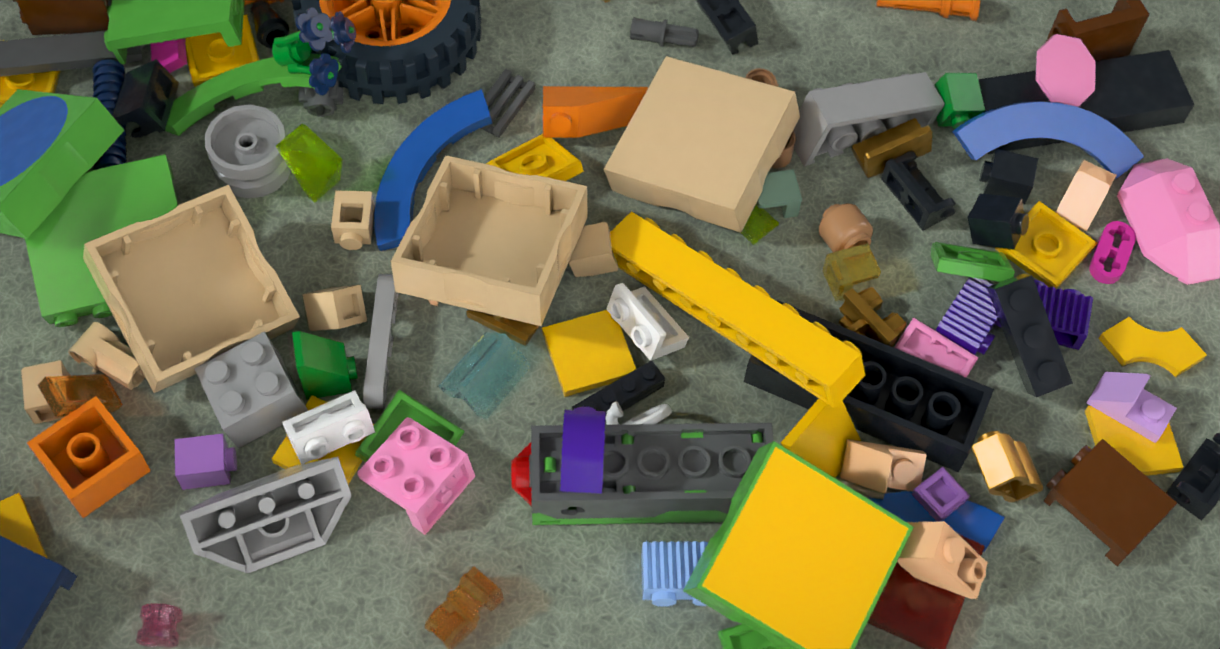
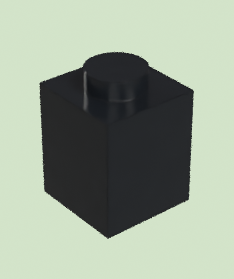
[979,148,1038,204]
[967,193,1029,249]

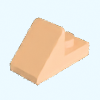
[1056,160,1116,232]
[840,439,927,493]

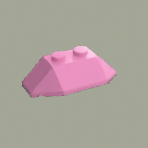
[1117,158,1220,285]

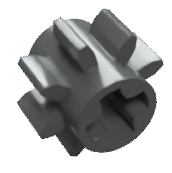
[299,81,343,117]

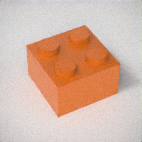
[27,396,151,518]

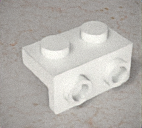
[607,283,689,361]
[282,390,375,465]

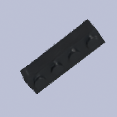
[572,361,665,421]

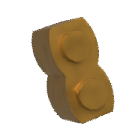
[971,431,1043,502]

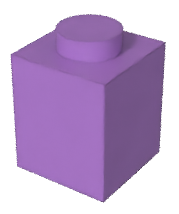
[174,434,237,490]

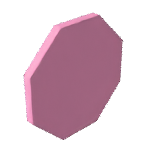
[1036,34,1096,107]

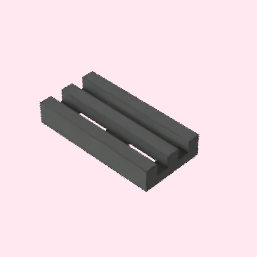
[480,69,535,138]

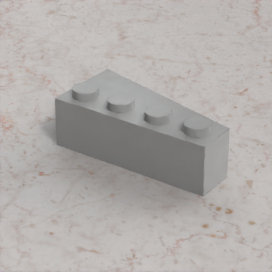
[794,72,945,167]

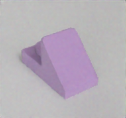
[1087,372,1177,443]

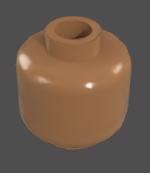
[819,203,873,258]

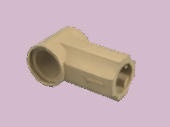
[68,322,145,390]

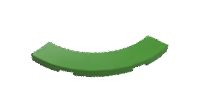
[165,54,342,136]

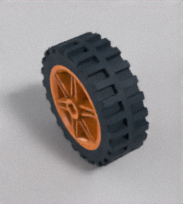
[292,0,481,104]

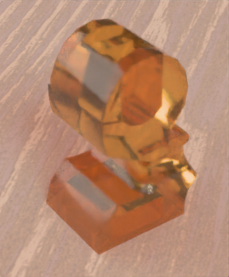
[425,566,504,649]

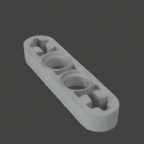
[363,274,399,409]

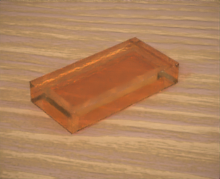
[38,374,123,417]

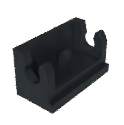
[696,0,759,55]
[112,59,179,138]
[881,151,956,231]
[1166,433,1220,520]

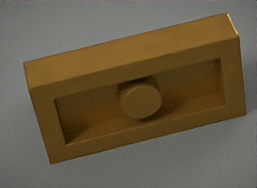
[852,117,933,178]

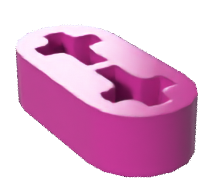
[1089,221,1136,284]

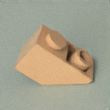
[897,522,988,599]

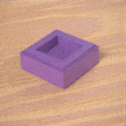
[912,467,970,522]

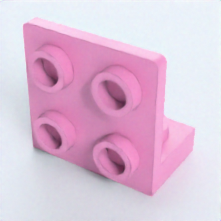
[357,417,475,535]

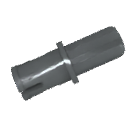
[630,17,699,47]

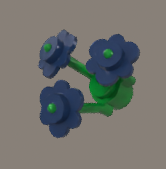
[272,8,356,96]

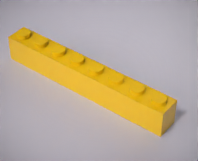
[610,211,865,409]

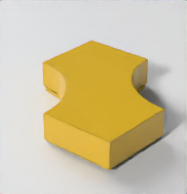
[1098,316,1207,377]

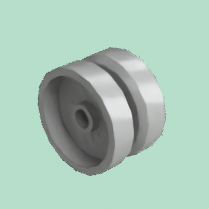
[205,104,292,199]

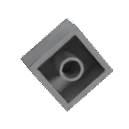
[194,331,308,449]

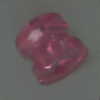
[136,603,183,647]

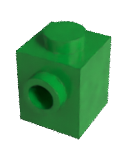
[934,73,985,129]

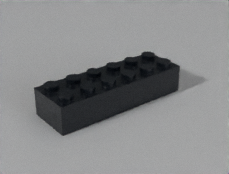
[744,300,994,473]

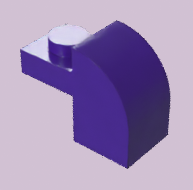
[560,407,605,493]

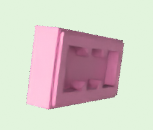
[894,318,978,377]

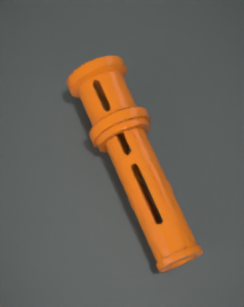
[876,0,981,21]

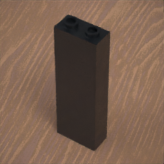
[978,50,1194,154]

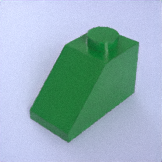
[292,331,358,400]

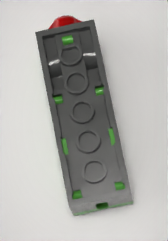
[511,423,774,525]

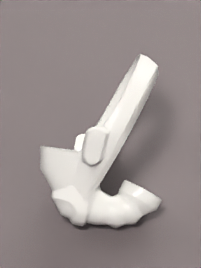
[605,401,672,425]

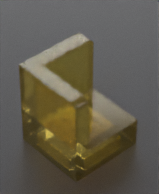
[822,243,881,301]

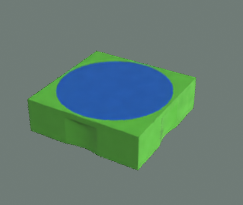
[0,89,124,239]

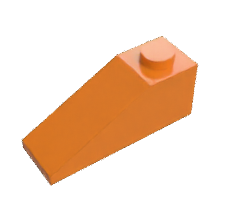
[543,86,648,138]

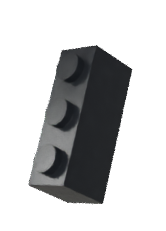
[987,274,1073,397]

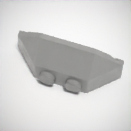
[180,457,352,574]

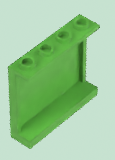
[104,0,245,65]
[25,154,179,327]

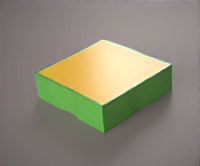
[683,441,914,649]

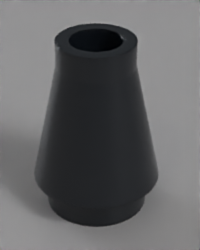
[250,0,289,49]

